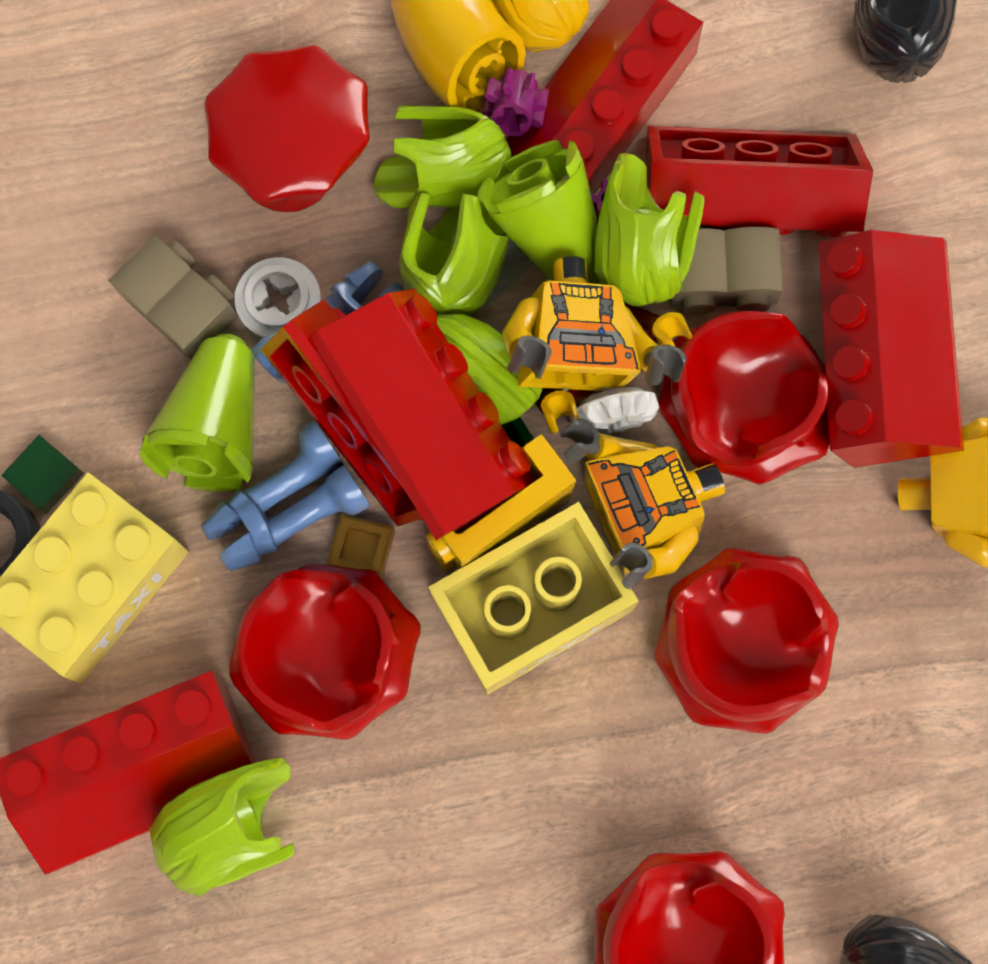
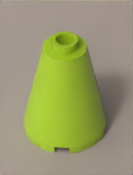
[477,140,600,284]
[139,334,255,492]

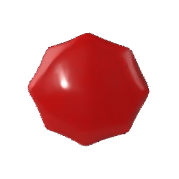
[204,45,370,212]
[658,310,830,485]
[654,548,839,734]
[229,563,421,740]
[594,851,785,964]

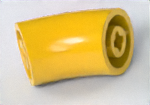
[390,0,526,113]

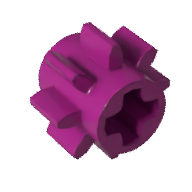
[481,68,549,137]

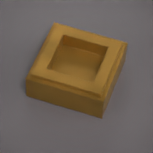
[326,514,396,578]

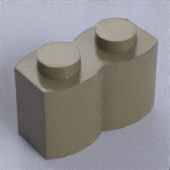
[670,227,783,315]
[108,235,238,360]

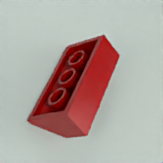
[506,0,704,195]
[646,126,874,237]
[818,229,964,468]
[309,288,536,541]
[260,299,422,527]
[0,670,256,875]

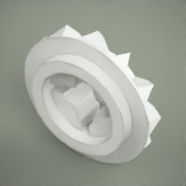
[234,257,322,338]
[570,387,659,435]

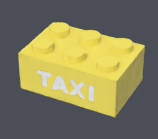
[0,472,189,684]
[428,502,638,695]

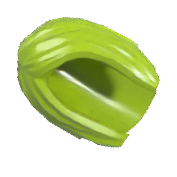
[373,105,512,209]
[595,153,705,306]
[399,193,510,317]
[436,313,543,425]
[149,758,295,897]

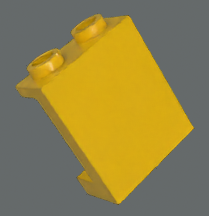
[425,434,576,572]

